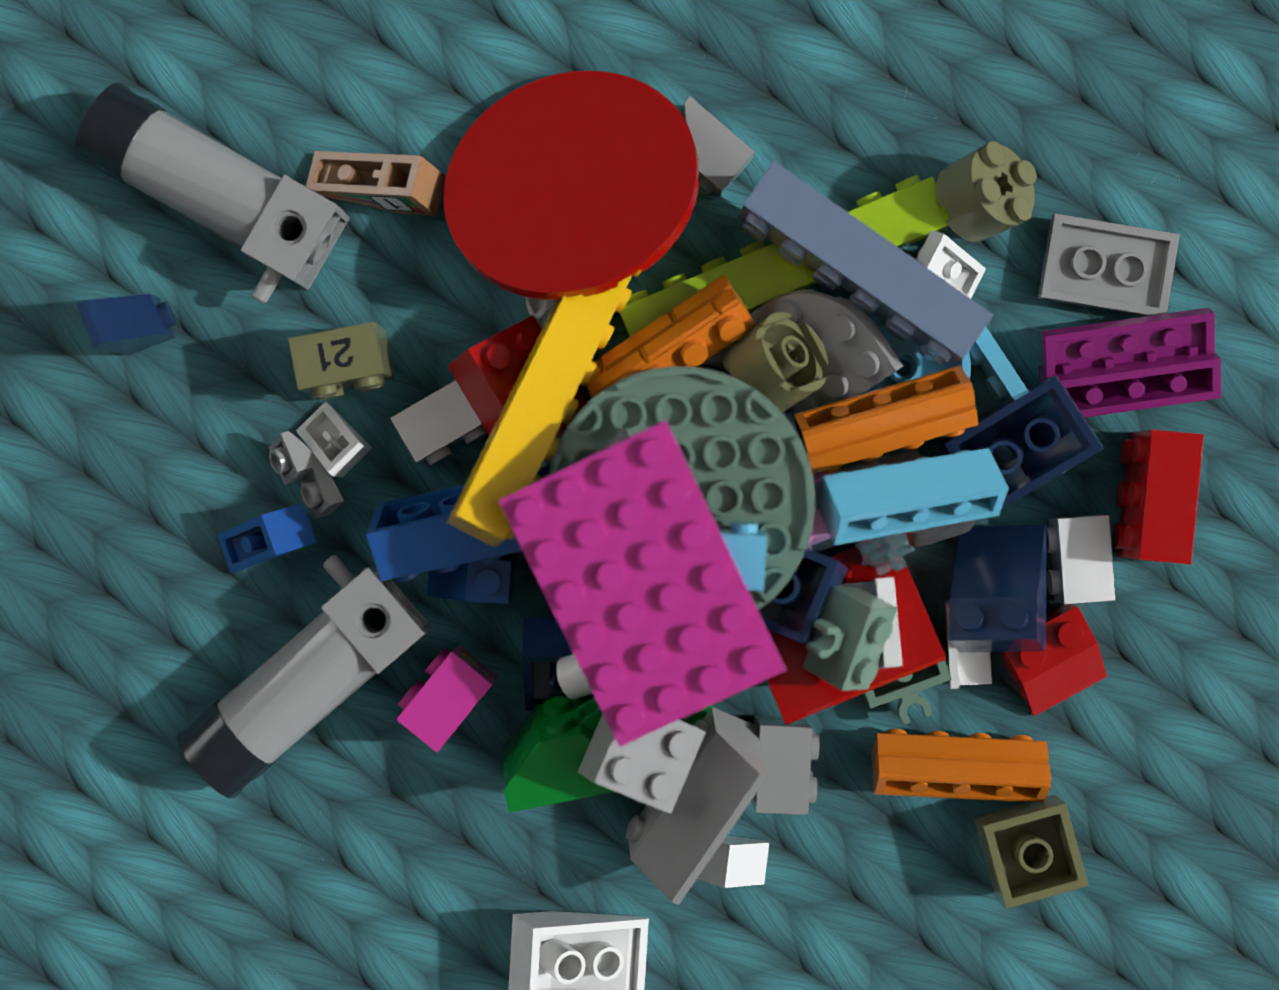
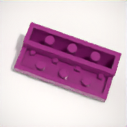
[1038,307,1221,418]

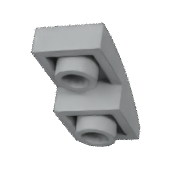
[269,431,344,519]

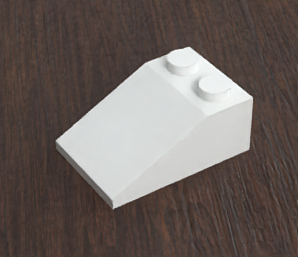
[508,911,649,990]

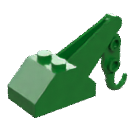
[503,696,714,813]

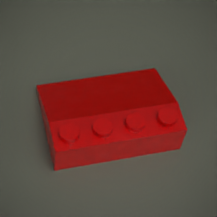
[766,535,946,725]

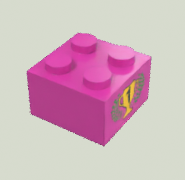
[396,645,498,752]

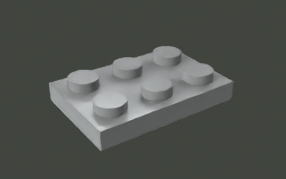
[1038,214,1180,317]

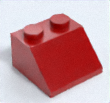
[998,604,1107,717]

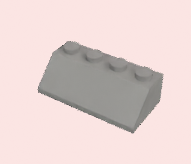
[626,707,767,905]

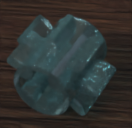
[856,532,914,576]

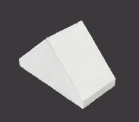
[296,402,372,477]
[697,836,769,888]

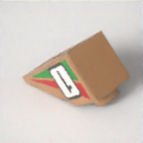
[306,151,446,216]

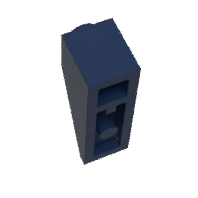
[77,294,176,356]

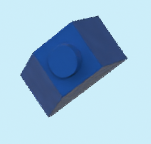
[217,503,317,574]
[427,558,514,604]

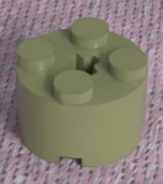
[936,141,1037,242]
[723,312,828,412]

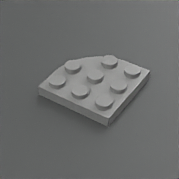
[751,289,903,415]

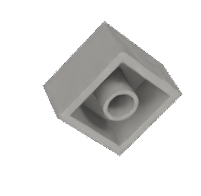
[577,714,706,814]
[751,715,819,815]

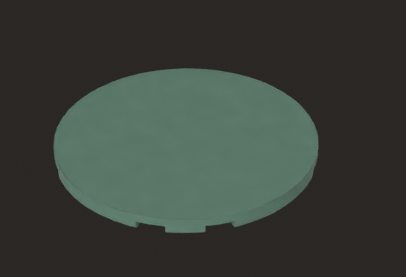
[548,366,815,610]

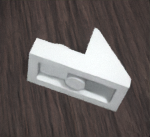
[916,230,986,298]

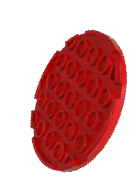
[444,70,699,300]

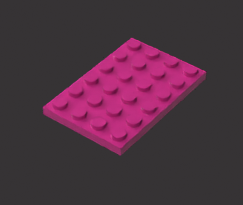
[499,420,786,747]

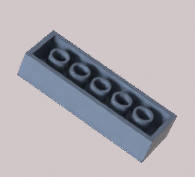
[738,161,994,366]

